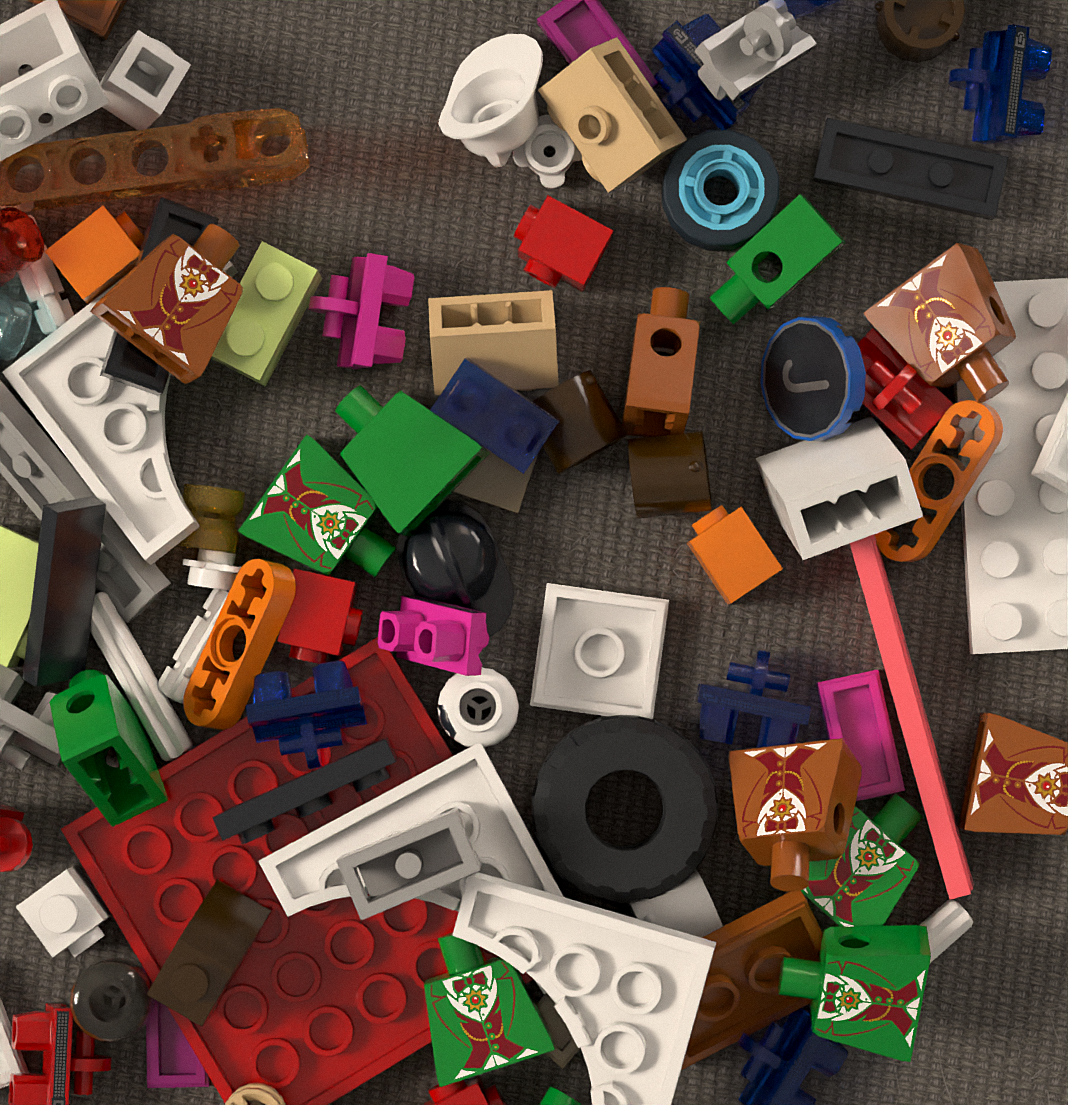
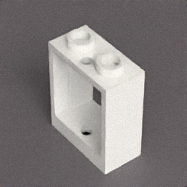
[0,0,109,161]

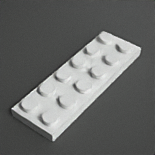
[954,278,1068,654]

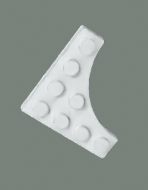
[2,261,238,565]
[258,744,564,994]
[452,872,717,1105]

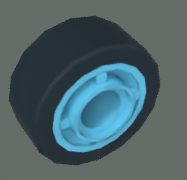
[662,130,780,251]

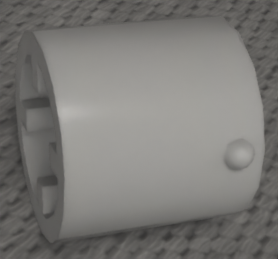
[627,868,723,938]

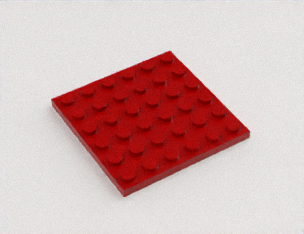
[61,637,534,1105]

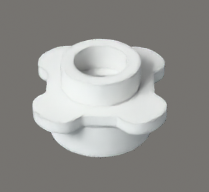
[513,115,582,189]
[183,549,241,591]

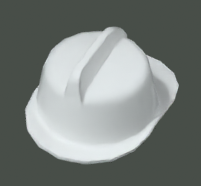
[438,34,543,167]

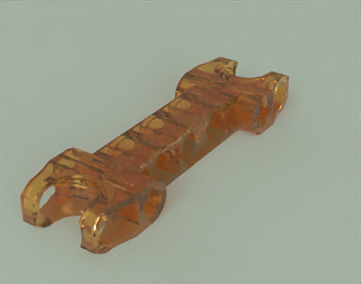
[0,108,310,215]

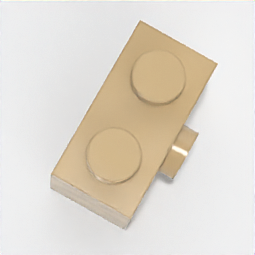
[538,37,687,193]
[428,290,559,395]

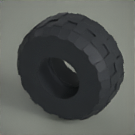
[531,715,718,903]

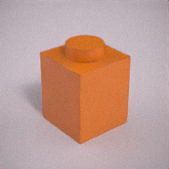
[45,205,145,304]
[687,505,783,605]

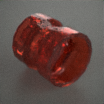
[0,207,44,287]

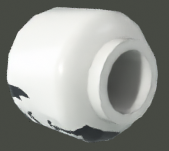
[437,667,519,748]

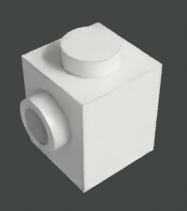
[100,30,191,133]
[16,865,112,958]

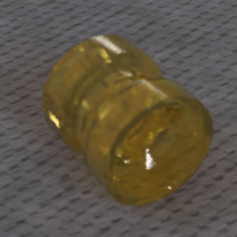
[176,484,246,554]

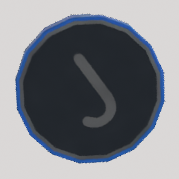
[761,316,866,441]

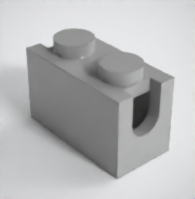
[336,807,482,920]

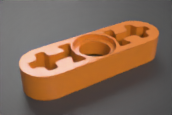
[875,400,1003,562]
[183,559,296,730]

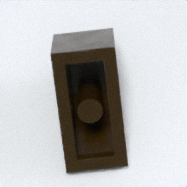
[147,879,272,1026]

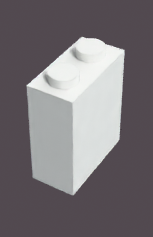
[756,416,923,560]

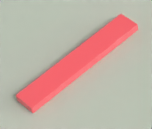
[850,534,974,900]

